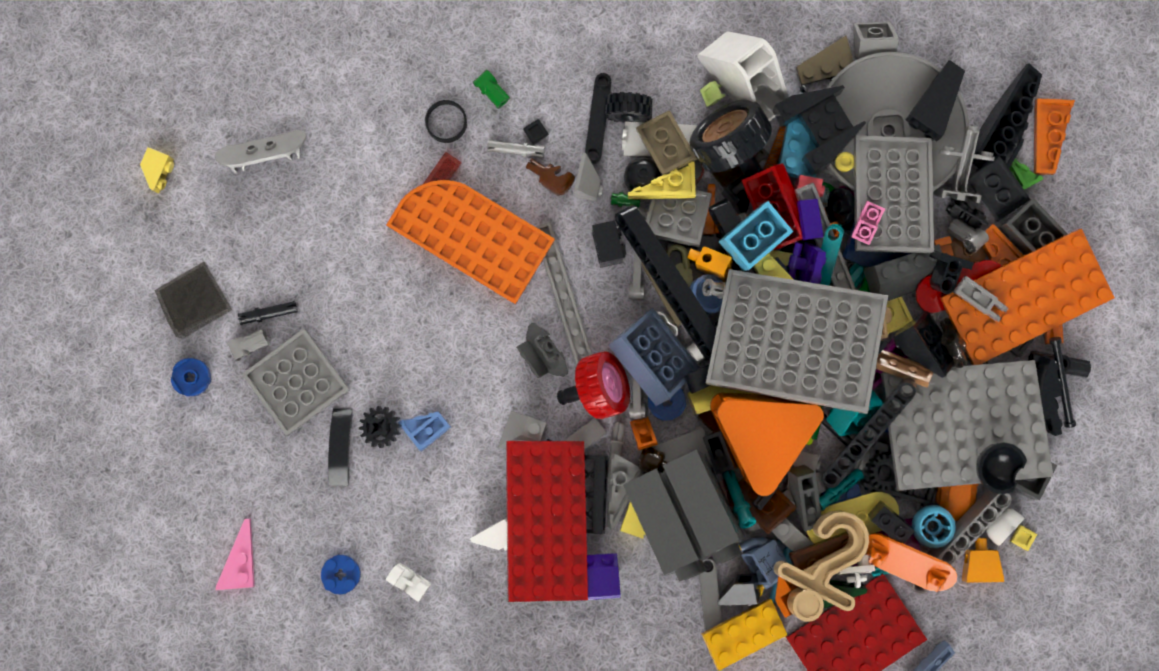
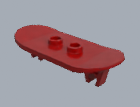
[916,260,1002,313]

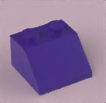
[585,553,621,601]

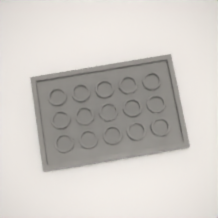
[854,135,934,253]

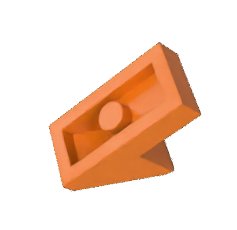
[630,416,658,450]

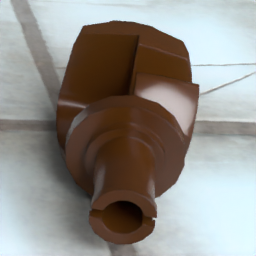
[526,158,575,196]

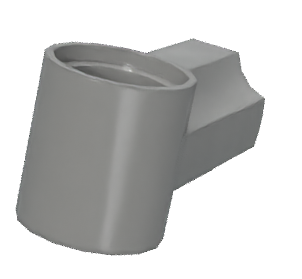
[947,218,989,253]
[227,329,270,361]

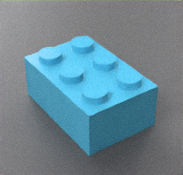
[718,201,793,272]

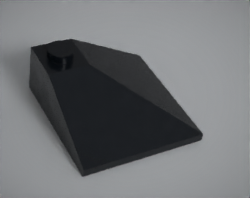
[893,311,958,378]

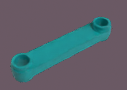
[820,224,844,286]

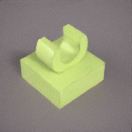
[700,81,725,107]

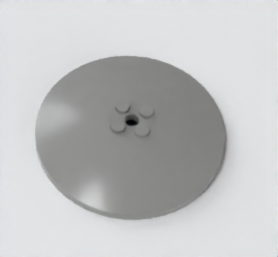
[827,52,969,192]

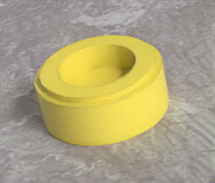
[835,152,854,172]

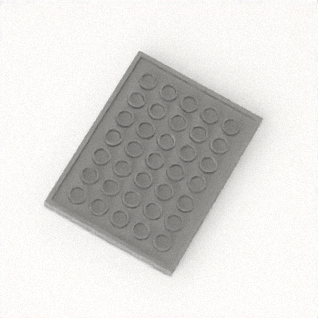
[706,269,888,414]
[881,360,1054,491]

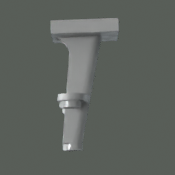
[933,125,995,203]

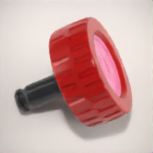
[557,351,630,419]

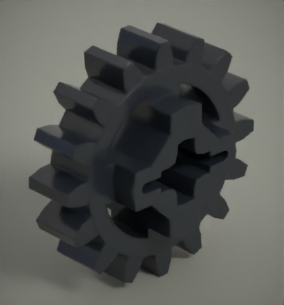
[359,406,402,448]

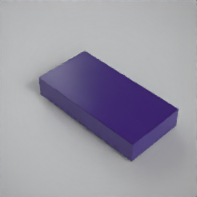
[797,199,824,240]

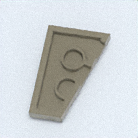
[796,36,854,85]

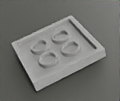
[646,190,712,247]

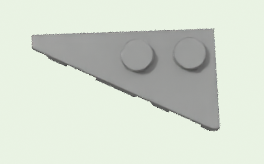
[607,452,644,530]

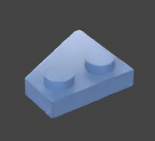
[398,412,451,452]

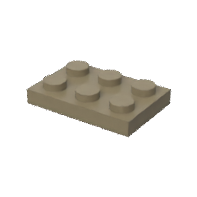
[636,110,697,175]

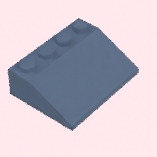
[608,307,700,406]

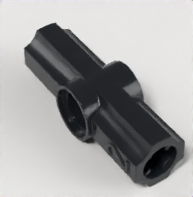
[1028,350,1091,378]

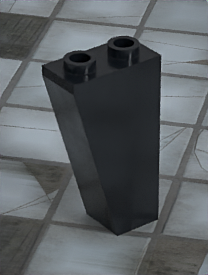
[905,60,965,142]

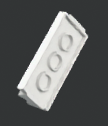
[622,122,697,158]

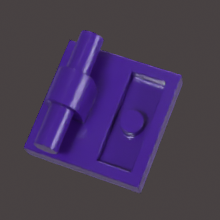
[788,242,826,284]

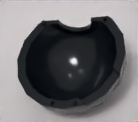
[976,442,1027,494]

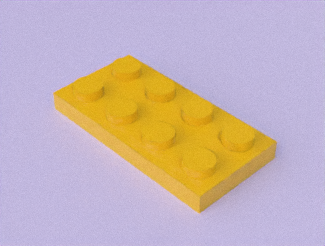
[701,598,787,671]

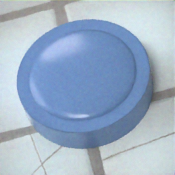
[690,274,723,314]

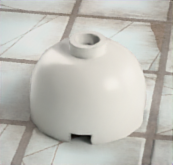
[986,508,1025,546]

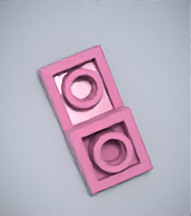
[851,201,885,245]

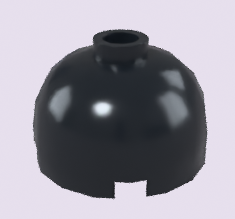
[624,157,661,191]

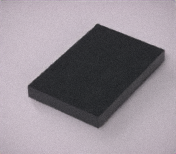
[968,154,1031,222]

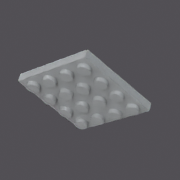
[242,329,350,436]

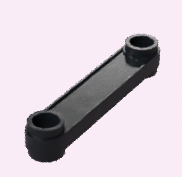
[585,73,612,165]

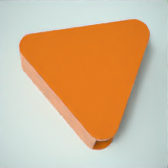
[710,393,824,496]

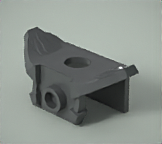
[516,322,568,378]

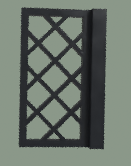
[585,455,608,534]

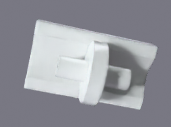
[836,555,875,588]

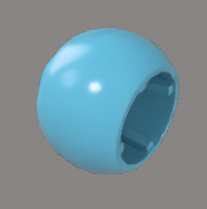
[911,505,956,548]

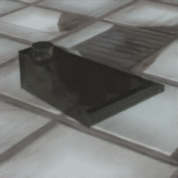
[155,261,232,339]

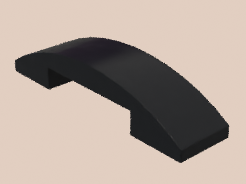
[328,408,353,486]

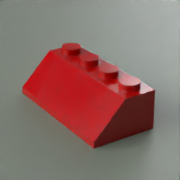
[741,163,803,252]

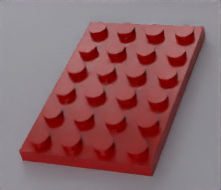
[786,573,927,671]

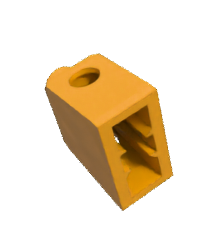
[687,247,733,282]
[962,538,1004,583]

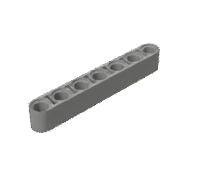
[905,489,1012,595]

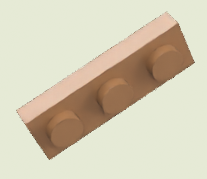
[876,350,934,388]

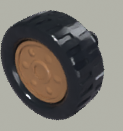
[689,99,772,178]

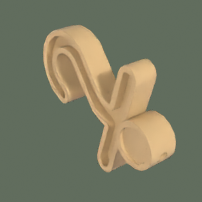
[774,510,869,622]

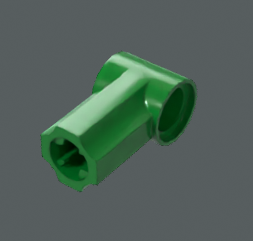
[473,70,510,109]

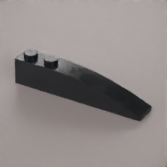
[972,63,1042,168]

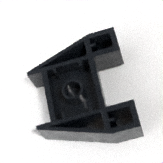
[772,85,866,176]

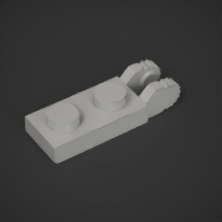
[953,276,1009,322]

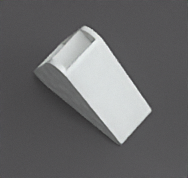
[697,31,788,122]

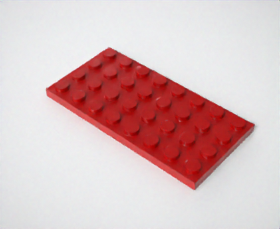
[506,441,588,602]

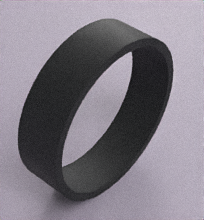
[425,100,467,143]

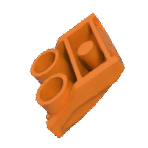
[935,484,979,521]

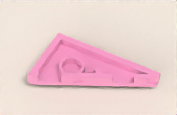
[216,518,255,590]

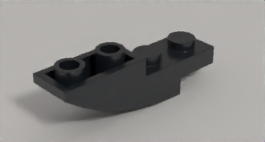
[1037,355,1063,436]

